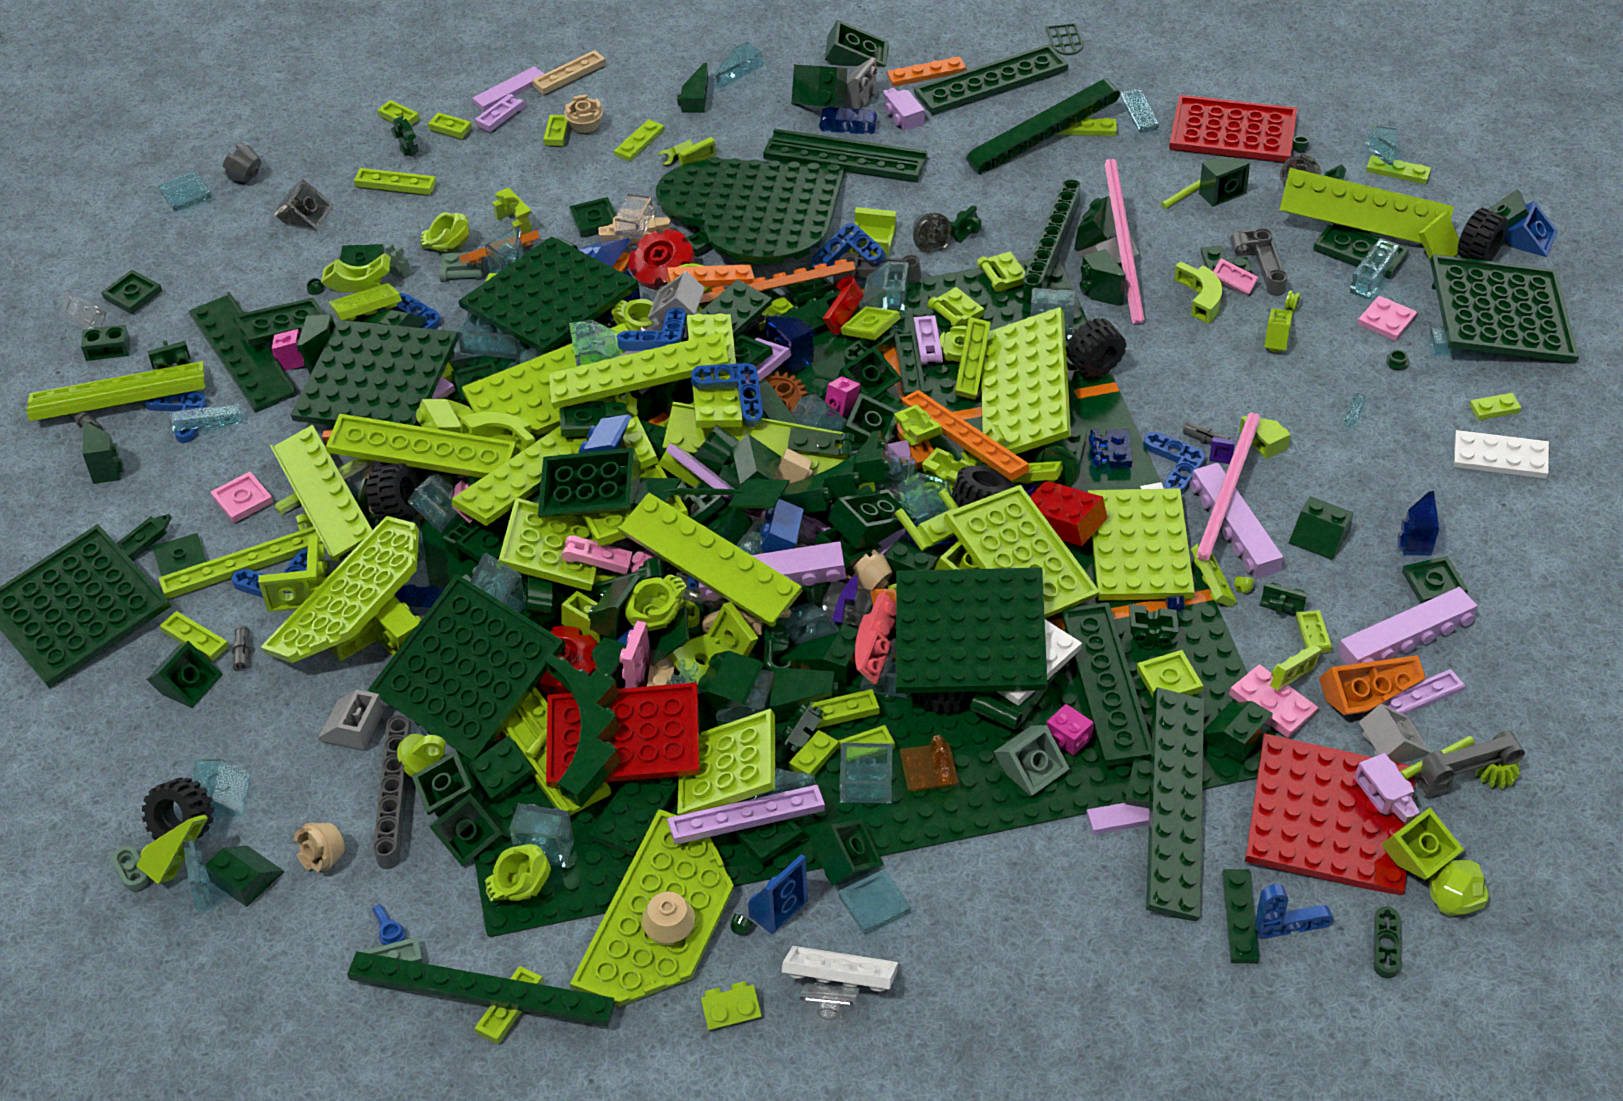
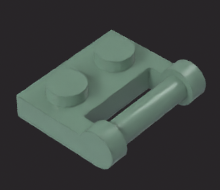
[439,251,484,282]

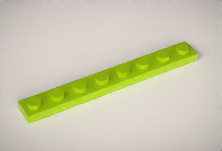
[158,526,323,599]

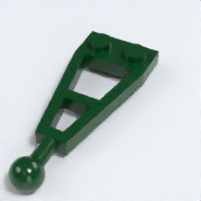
[617,480,726,574]

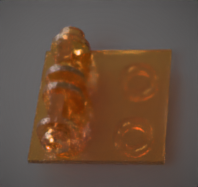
[900,735,959,791]

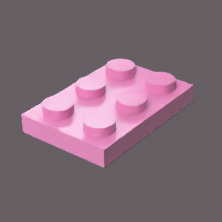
[620,621,650,688]
[1229,664,1319,738]

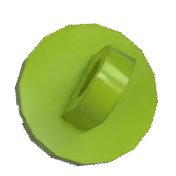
[397,734,446,777]

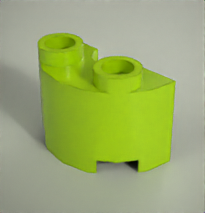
[894,405,942,446]
[922,448,975,489]

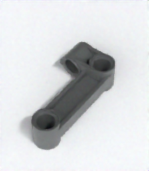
[1230,228,1288,296]
[833,253,922,289]
[1417,730,1525,798]

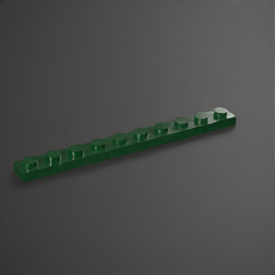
[347,951,616,1027]

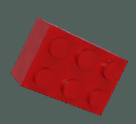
[1030,480,1107,546]

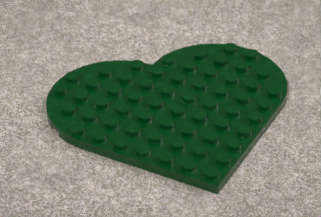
[656,157,845,264]

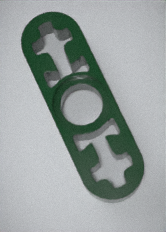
[844,327,895,365]
[1374,906,1400,979]

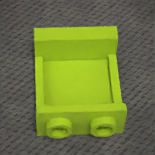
[847,207,897,257]

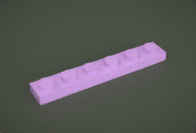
[668,785,825,845]

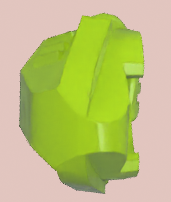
[420,212,469,253]
[611,299,653,331]
[625,575,686,631]
[485,844,551,901]
[1428,860,1489,917]

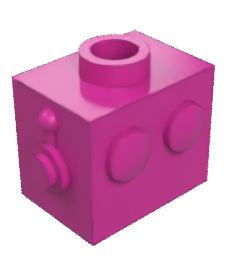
[272,329,304,370]
[823,376,860,420]
[1047,704,1094,756]

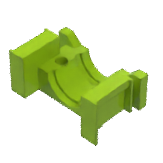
[492,187,532,237]

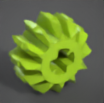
[1475,761,1520,791]

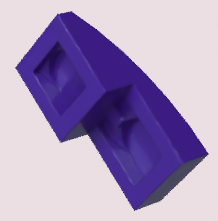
[832,576,858,625]

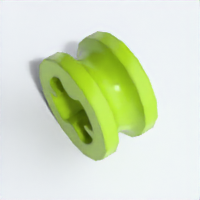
[1285,290,1301,311]

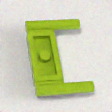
[895,488,959,551]

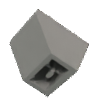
[845,57,878,110]
[318,689,384,750]

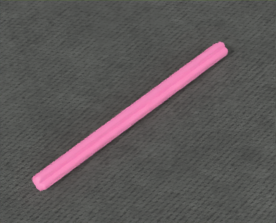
[1104,159,1145,325]
[1197,412,1260,561]

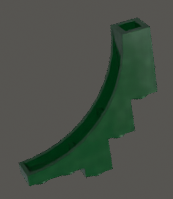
[780,430,892,514]
[545,654,620,808]

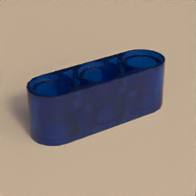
[819,107,877,134]

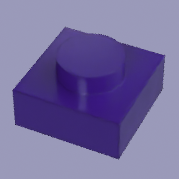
[1209,437,1236,464]

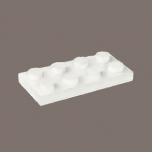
[1453,430,1549,479]
[997,620,1082,706]
[782,946,898,991]

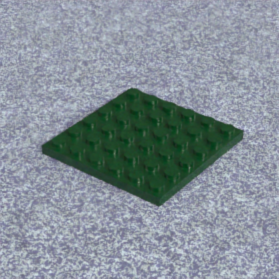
[458,236,639,354]
[1430,254,1579,363]
[290,320,459,426]
[0,524,171,688]
[896,567,1048,693]
[368,574,567,761]

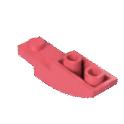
[855,593,896,684]

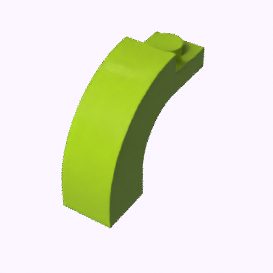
[1174,261,1222,324]
[460,412,536,453]

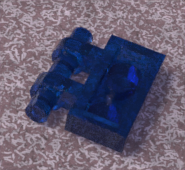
[1089,428,1132,468]

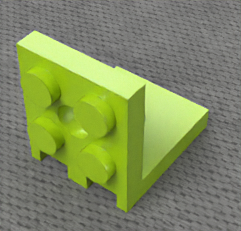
[258,535,330,612]
[668,601,758,687]

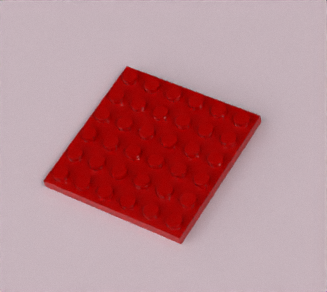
[1244,733,1415,896]

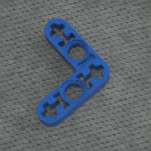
[811,223,886,268]
[393,293,441,329]
[617,308,686,351]
[691,363,763,427]
[143,392,207,443]
[1144,432,1205,495]
[232,549,308,598]
[1255,884,1334,939]

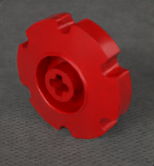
[628,229,695,290]
[537,626,597,694]

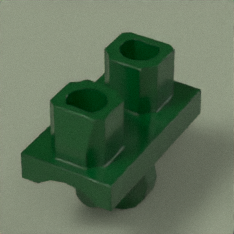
[945,206,982,243]
[147,340,191,370]
[1260,582,1308,616]

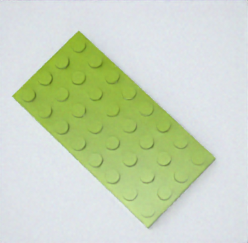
[981,307,1071,454]

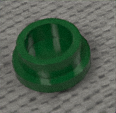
[1386,350,1409,370]

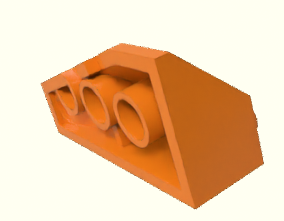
[1319,655,1425,715]

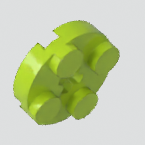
[940,326,967,362]

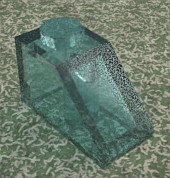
[784,602,839,645]

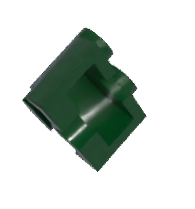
[693,424,739,476]
[1129,604,1179,647]

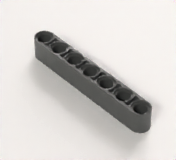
[373,715,412,869]

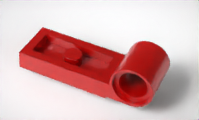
[822,276,864,334]

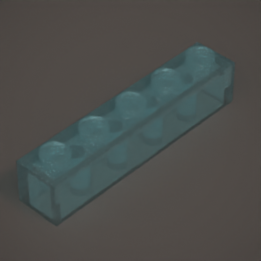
[170,404,242,431]

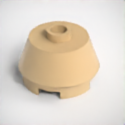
[564,95,603,133]
[845,549,893,597]
[294,823,345,873]
[642,891,695,946]

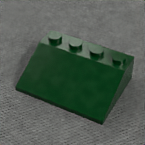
[538,448,641,518]

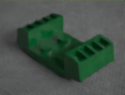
[443,519,523,589]

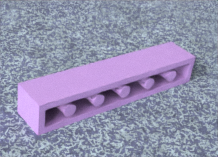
[1190,463,1283,579]
[698,542,846,601]
[1338,587,1478,665]

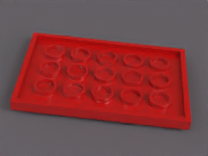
[1169,95,1298,163]
[546,682,700,787]

